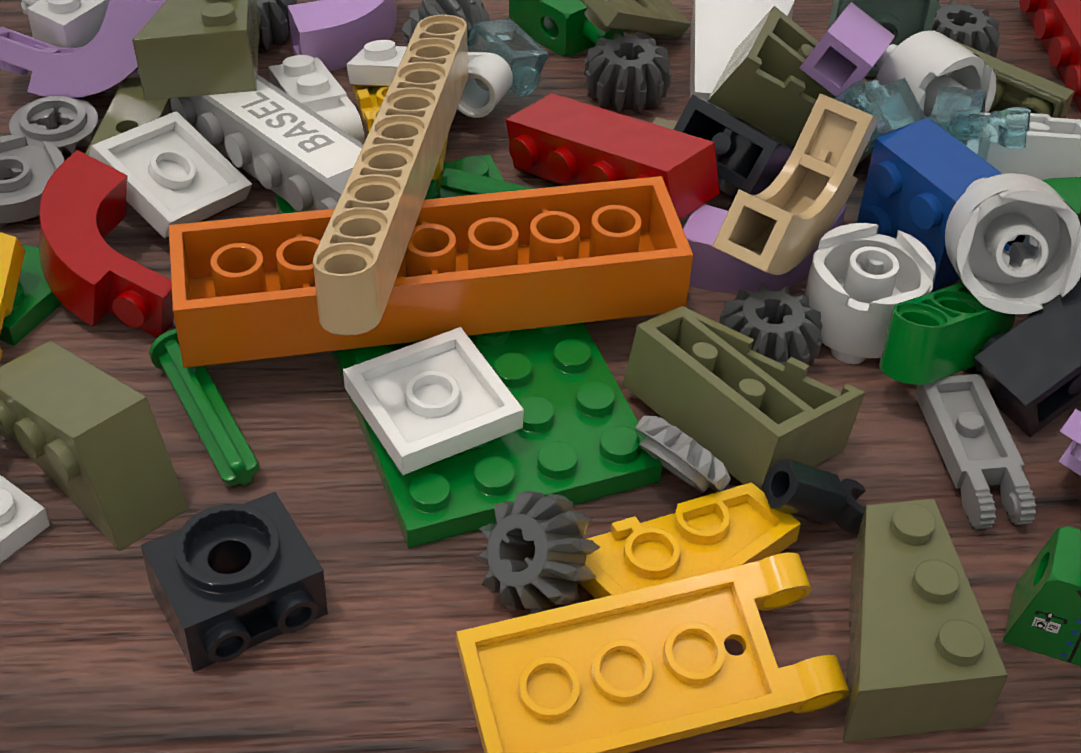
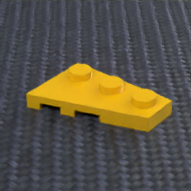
[577,482,801,599]

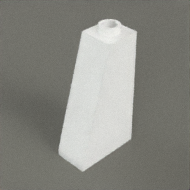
[690,0,795,101]

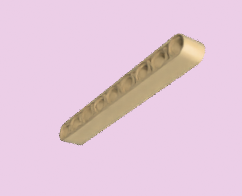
[313,15,469,336]

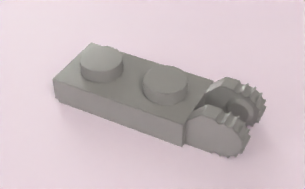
[915,374,1036,529]

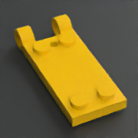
[456,552,850,753]

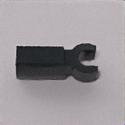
[762,459,866,535]

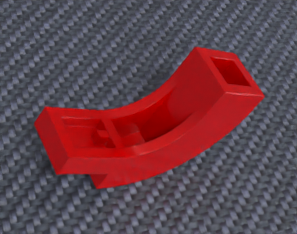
[39,150,174,338]

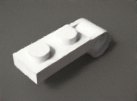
[347,40,513,118]
[268,55,365,144]

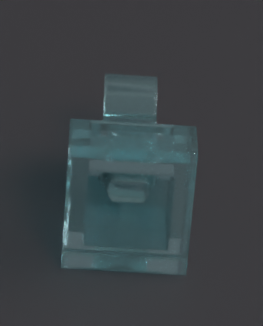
[930,86,1031,155]

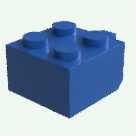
[857,117,1010,292]

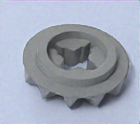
[9,96,99,155]
[634,416,731,493]

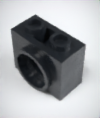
[673,94,794,197]
[141,492,328,672]

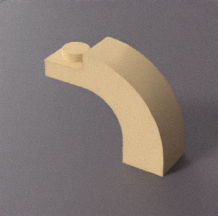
[712,94,879,275]

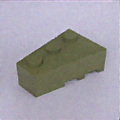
[132,0,260,101]
[707,6,891,164]
[623,306,866,492]
[0,340,189,551]
[843,498,1008,742]

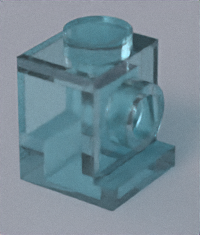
[467,19,549,97]
[834,78,926,153]

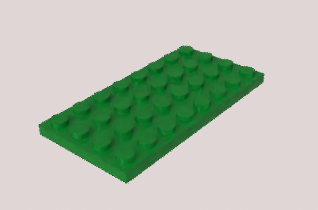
[275,154,662,548]

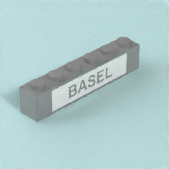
[171,75,364,212]

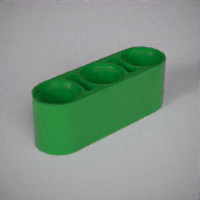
[879,282,1017,385]

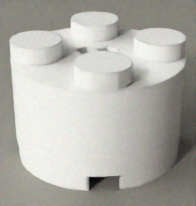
[873,31,996,143]
[945,173,1081,314]
[804,223,936,364]

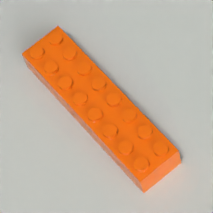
[169,176,693,368]

